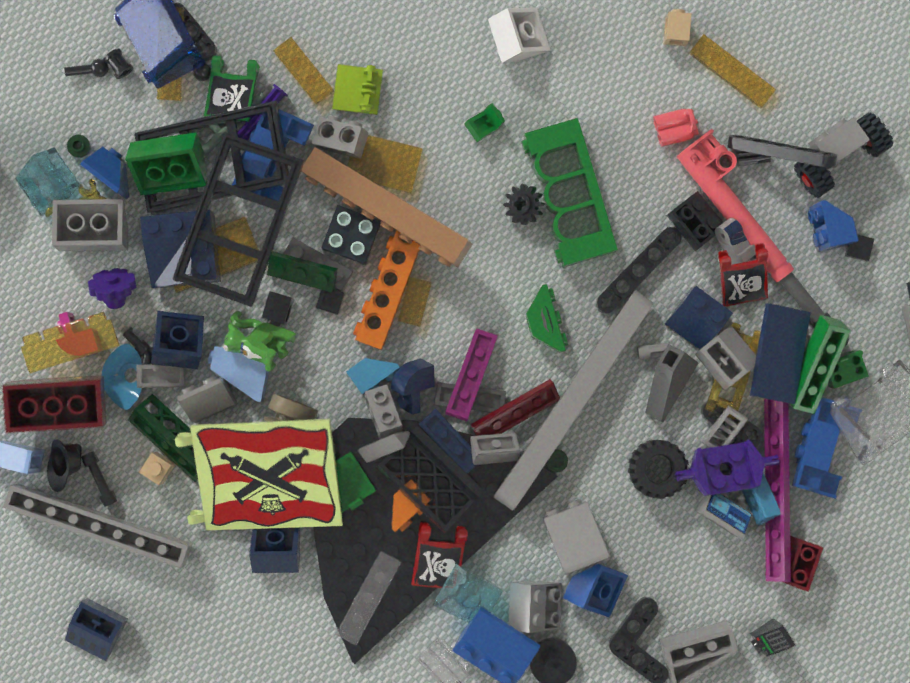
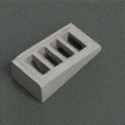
[702,406,748,448]

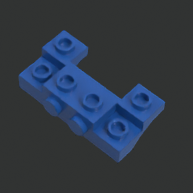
[232,109,314,202]
[792,397,861,499]

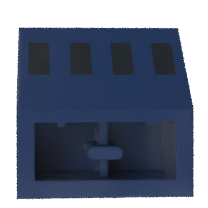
[65,598,128,661]

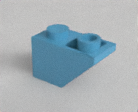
[346,358,400,395]

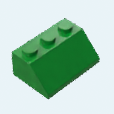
[125,132,207,195]

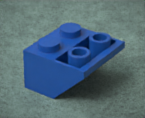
[808,200,858,252]

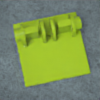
[332,64,383,115]

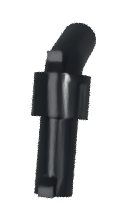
[122,327,152,365]

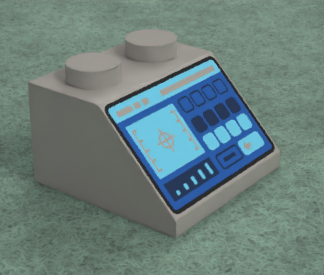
[695,493,753,540]

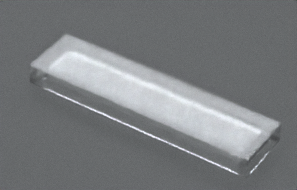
[336,551,401,645]

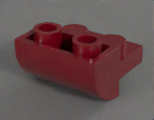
[765,536,824,592]

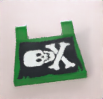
[204,56,260,122]

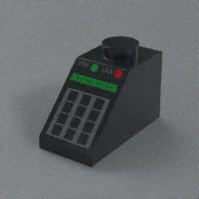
[750,619,796,657]

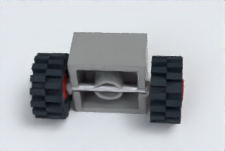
[794,112,894,198]

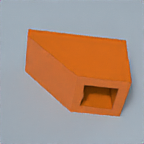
[392,479,431,532]

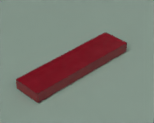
[470,379,560,436]

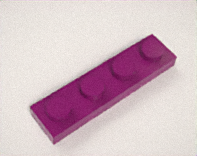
[445,328,498,422]

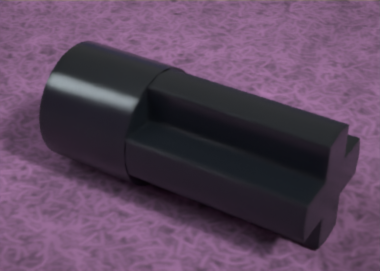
[736,152,771,166]

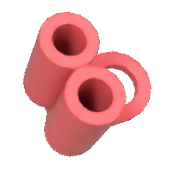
[653,109,699,147]

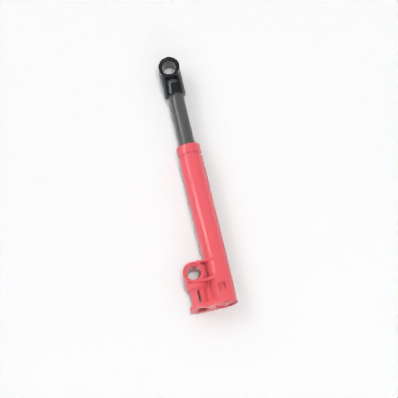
[676,129,849,347]

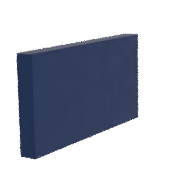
[750,303,811,404]

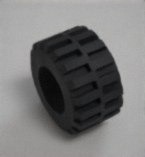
[628,440,689,499]

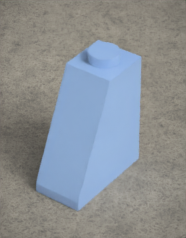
[208,346,269,402]
[0,440,45,474]

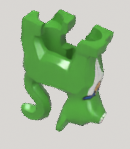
[223,311,296,372]

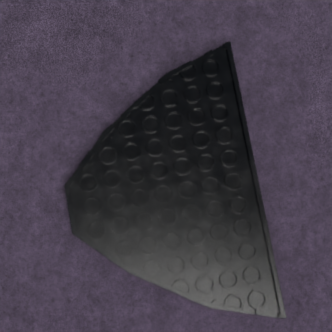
[313,418,558,665]

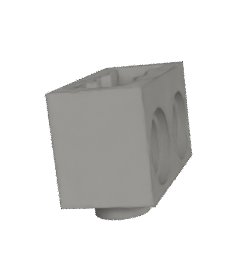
[312,116,369,159]
[365,384,402,440]

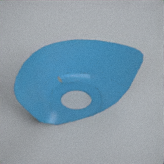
[102,343,142,410]

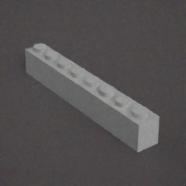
[3,484,193,569]

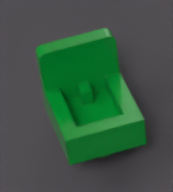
[464,103,505,142]

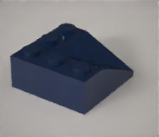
[140,209,221,289]

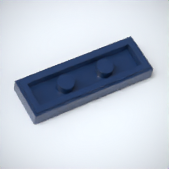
[419,408,477,474]

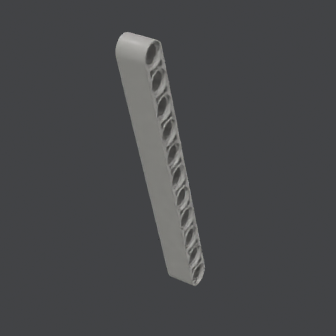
[494,290,654,510]

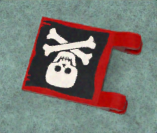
[718,243,768,307]
[412,522,468,590]

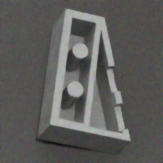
[659,620,738,683]

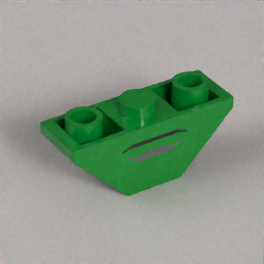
[525,284,568,353]

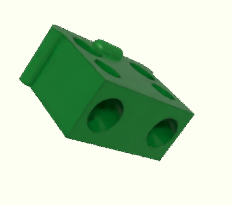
[828,349,869,389]

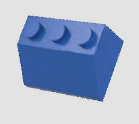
[452,607,541,683]

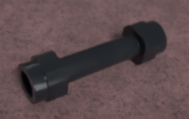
[81,451,117,507]

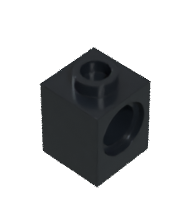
[262,291,294,327]

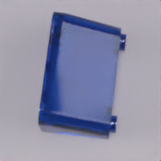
[113,0,206,89]

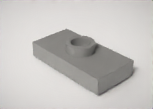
[136,364,184,388]

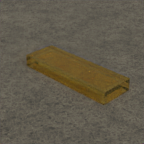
[273,37,334,105]

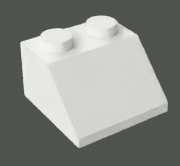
[488,7,550,63]

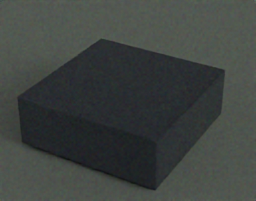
[845,234,874,262]
[316,290,345,315]

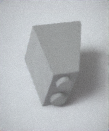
[542,499,610,574]

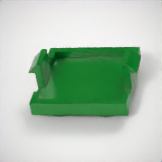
[335,452,376,513]

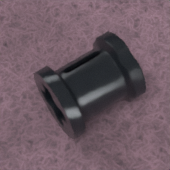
[103,48,134,79]

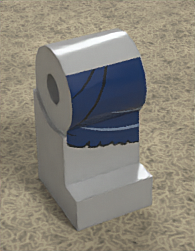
[715,218,756,265]

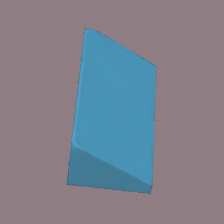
[742,473,781,526]

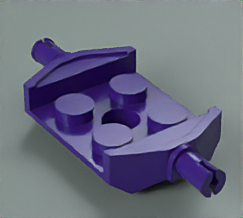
[675,440,779,496]

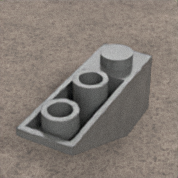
[645,344,699,422]

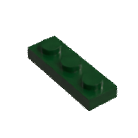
[267,251,338,292]

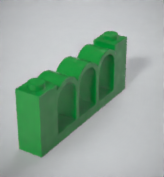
[521,118,618,268]

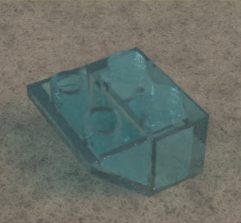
[15,147,80,216]

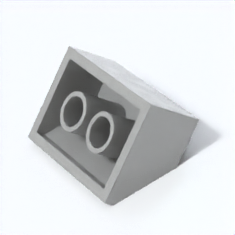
[52,199,128,251]

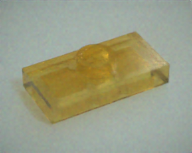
[398,277,432,327]

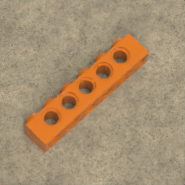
[353,230,420,350]

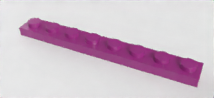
[764,399,791,582]

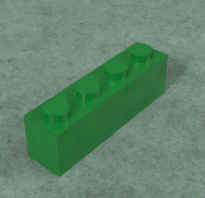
[789,314,851,414]

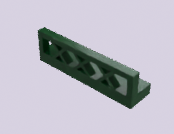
[128,393,198,482]

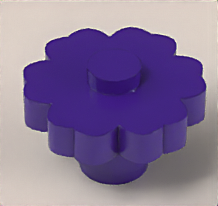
[88,268,137,309]

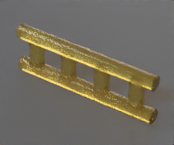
[705,323,761,420]

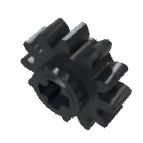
[503,184,545,225]

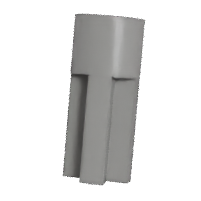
[637,343,670,360]

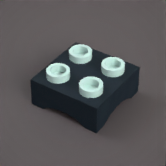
[321,205,381,265]

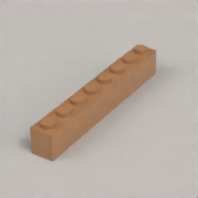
[301,147,473,268]

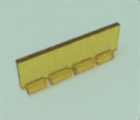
[21,312,120,374]

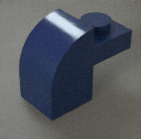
[391,358,435,415]

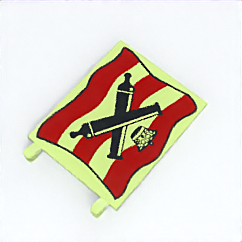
[175,419,343,530]

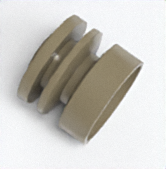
[263,393,319,422]

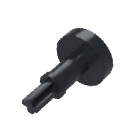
[530,638,577,683]

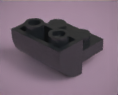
[666,191,723,251]

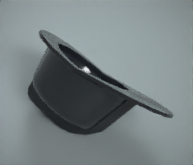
[47,439,82,492]

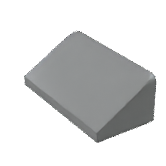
[358,431,410,463]
[470,432,521,465]

